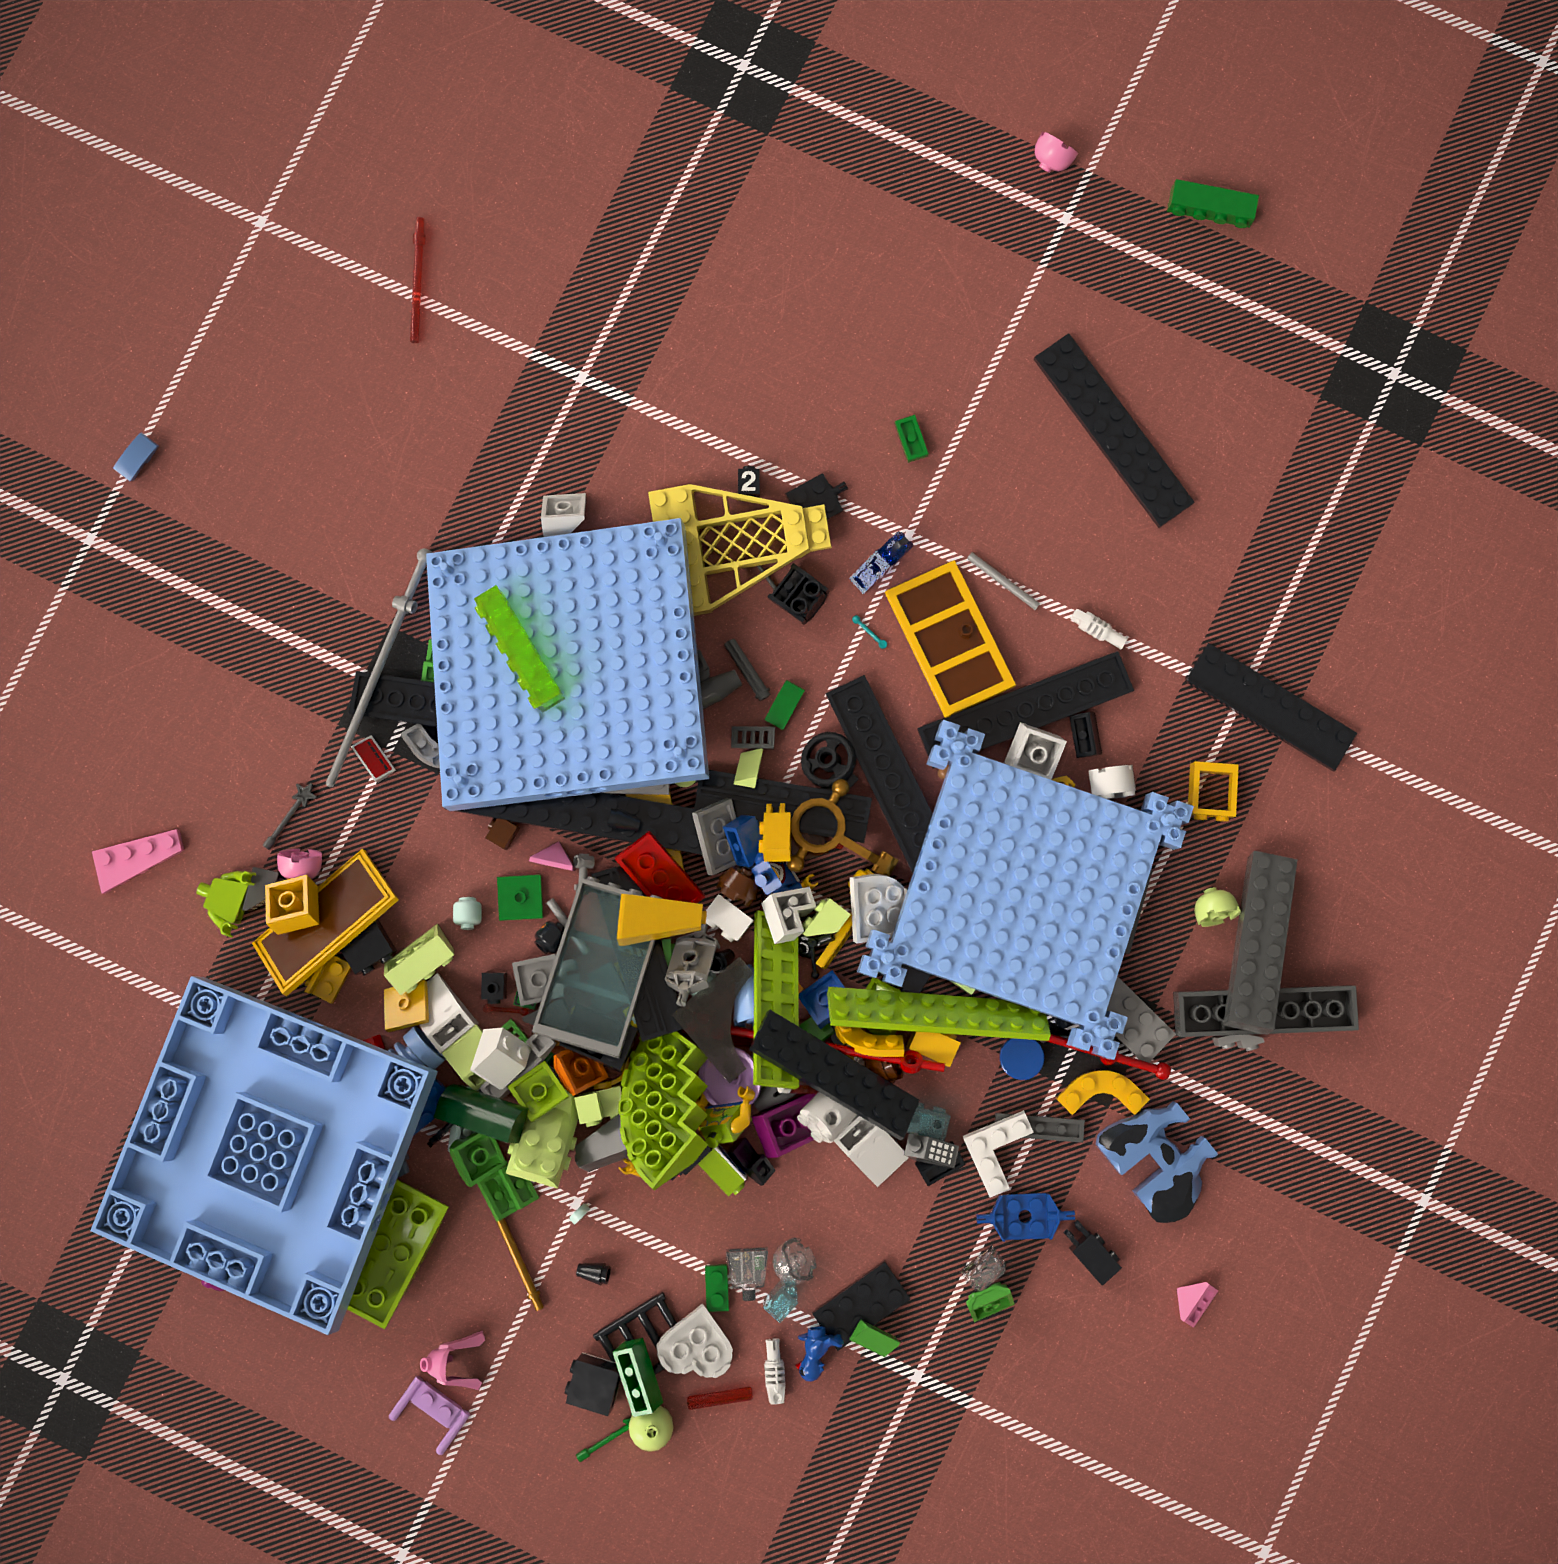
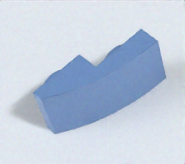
[113,432,159,481]

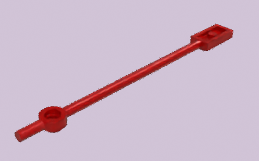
[681,1011,946,1074]

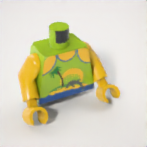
[695,1086,755,1148]

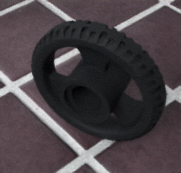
[801,732,856,788]

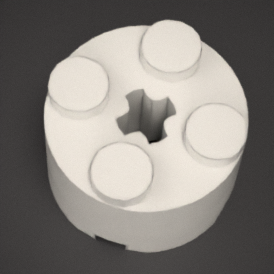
[1089,765,1136,799]

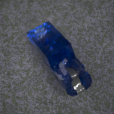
[849,531,913,594]

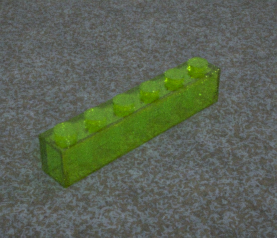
[474,585,565,713]

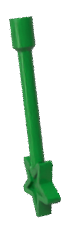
[576,1412,632,1462]

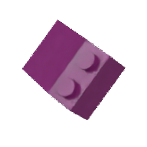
[751,1090,817,1158]

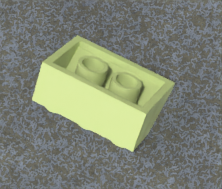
[384,924,454,995]

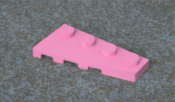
[92,829,184,894]

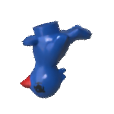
[795,1326,844,1382]

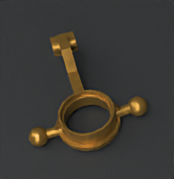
[787,779,899,877]

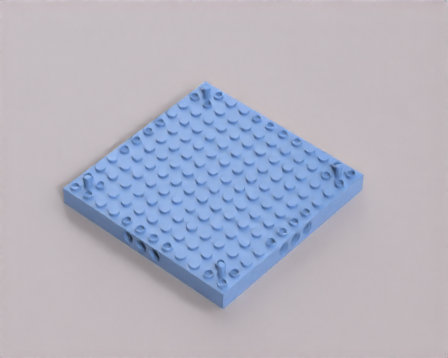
[426,518,709,811]
[90,976,438,1335]

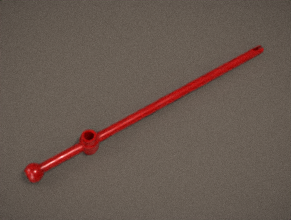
[1047,1034,1171,1080]

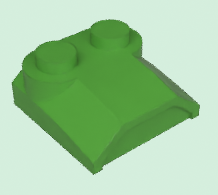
[449,1132,508,1187]
[966,1282,1015,1322]

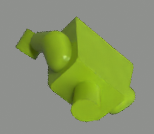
[196,871,256,938]

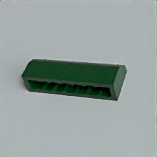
[433,1084,529,1143]

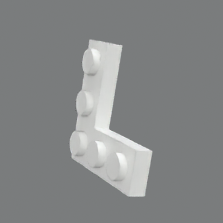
[963,1110,1034,1197]

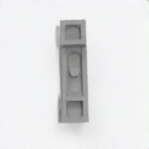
[480,1034,556,1099]

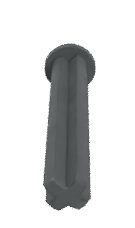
[724,639,771,701]

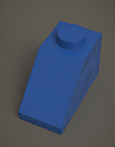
[723,815,762,867]

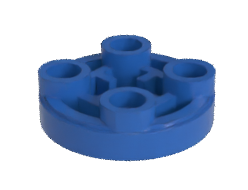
[999,1038,1044,1080]

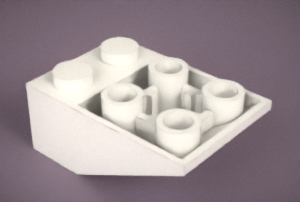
[419,973,479,1053]
[834,1115,909,1187]

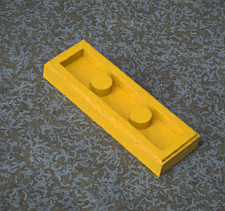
[816,912,853,970]

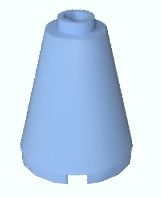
[733,964,754,1027]

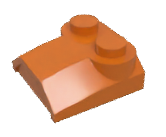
[553,1049,609,1096]

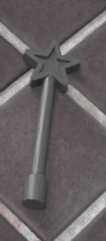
[263,783,317,850]

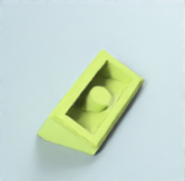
[734,748,763,788]

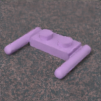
[389,1376,470,1455]

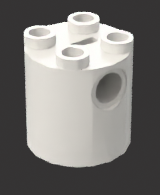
[797,1092,858,1143]

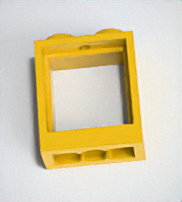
[1188,761,1239,822]

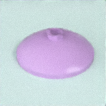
[699,1046,761,1105]

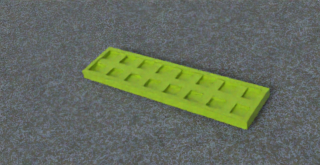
[753,910,799,1089]

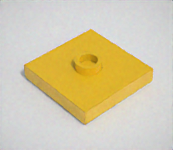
[384,979,429,1032]

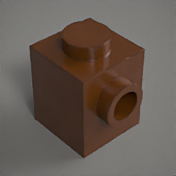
[485,818,520,850]

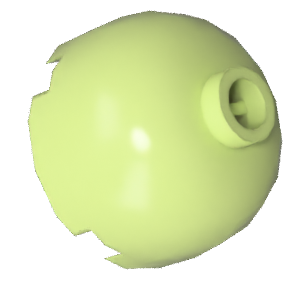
[1194,887,1241,927]
[629,1406,673,1451]

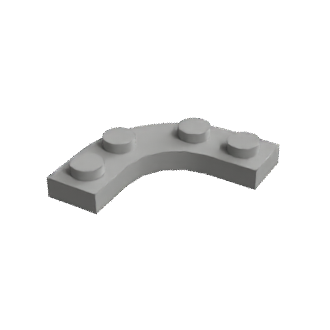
[401,724,440,768]

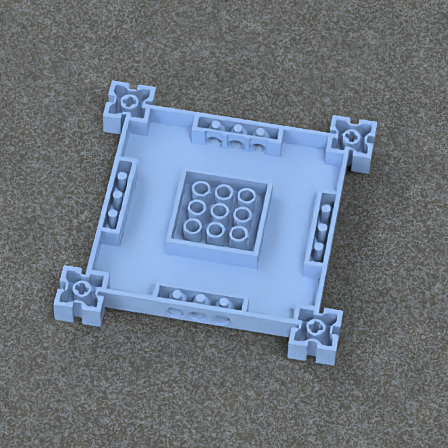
[857,720,1194,1060]

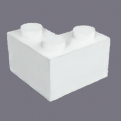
[761,887,816,944]
[706,894,754,942]

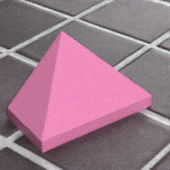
[529,842,575,871]
[1177,1282,1218,1328]

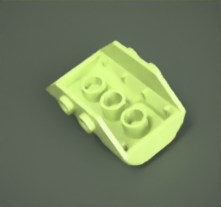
[506,1085,579,1189]

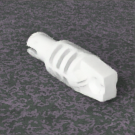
[1070,609,1128,650]
[764,1338,785,1404]

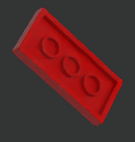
[615,831,705,903]

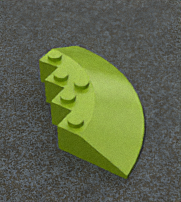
[618,1032,708,1190]

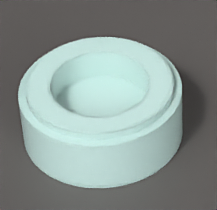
[569,1203,590,1225]

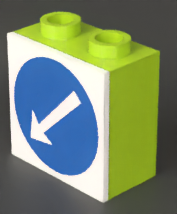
[698,1144,747,1197]

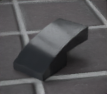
[728,1137,776,1186]

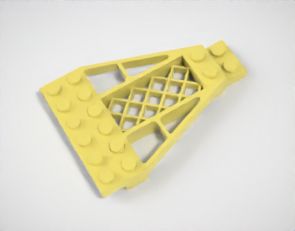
[648,484,832,616]

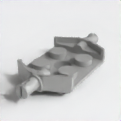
[665,923,720,1006]

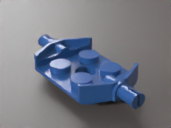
[976,1193,1075,1242]

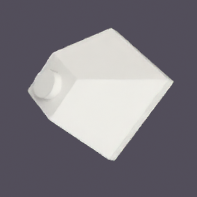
[541,493,586,537]

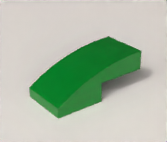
[764,680,805,730]

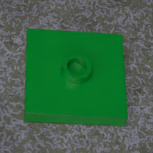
[497,875,543,921]

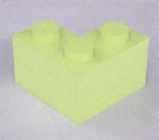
[574,1085,623,1127]

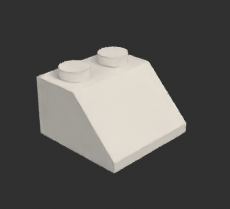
[470,1028,531,1090]

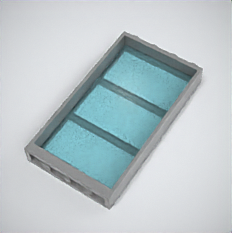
[532,877,663,1059]

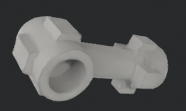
[573,853,595,895]

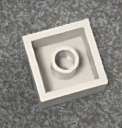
[1004,722,1067,780]

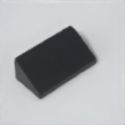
[1069,712,1102,758]
[915,1141,966,1186]

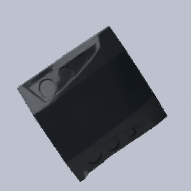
[767,563,829,625]

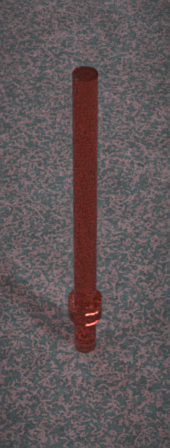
[410,217,426,343]

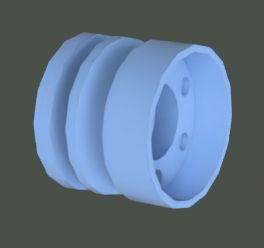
[388,1026,446,1070]

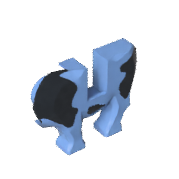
[1096,1101,1218,1223]

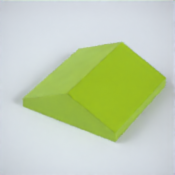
[507,1061,569,1122]

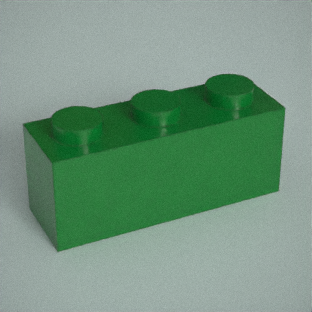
[612,1338,664,1417]

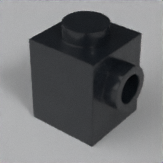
[481,973,507,1004]

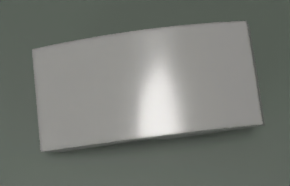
[1212,1035,1264,1051]

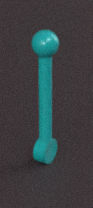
[852,615,887,649]

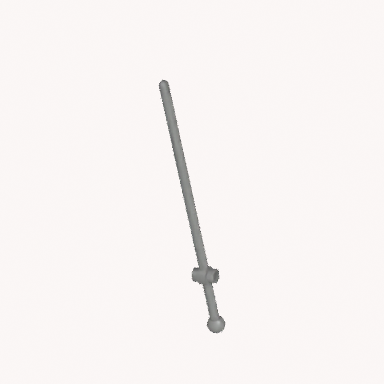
[326,548,433,787]

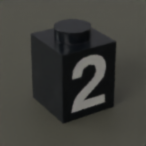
[738,466,760,498]

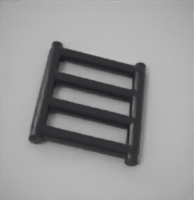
[593,1292,677,1391]

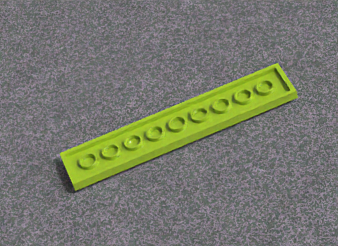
[827,987,1051,1041]

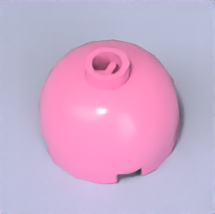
[1034,132,1078,173]
[277,849,322,879]

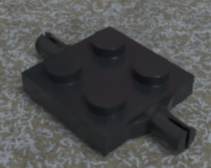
[780,473,848,520]

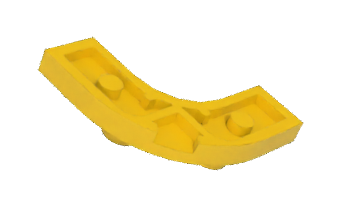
[834,1026,904,1057]
[1055,1070,1150,1115]

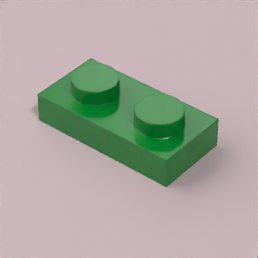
[894,415,929,463]
[705,1264,729,1312]

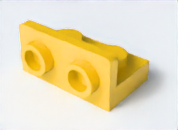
[305,955,351,1004]

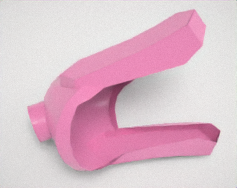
[420,1331,485,1390]

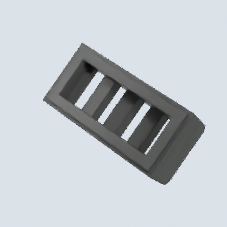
[731,726,775,750]

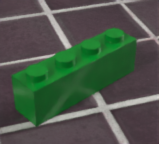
[1167,179,1259,228]

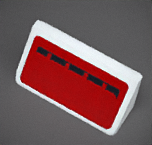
[351,735,396,783]

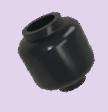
[534,921,565,954]

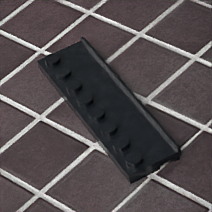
[1185,643,1357,772]
[694,770,872,843]
[591,866,687,1042]

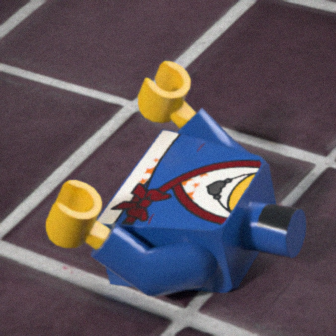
[751,848,818,895]

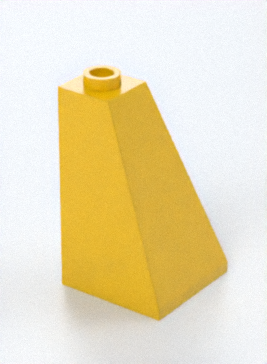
[617,894,707,946]

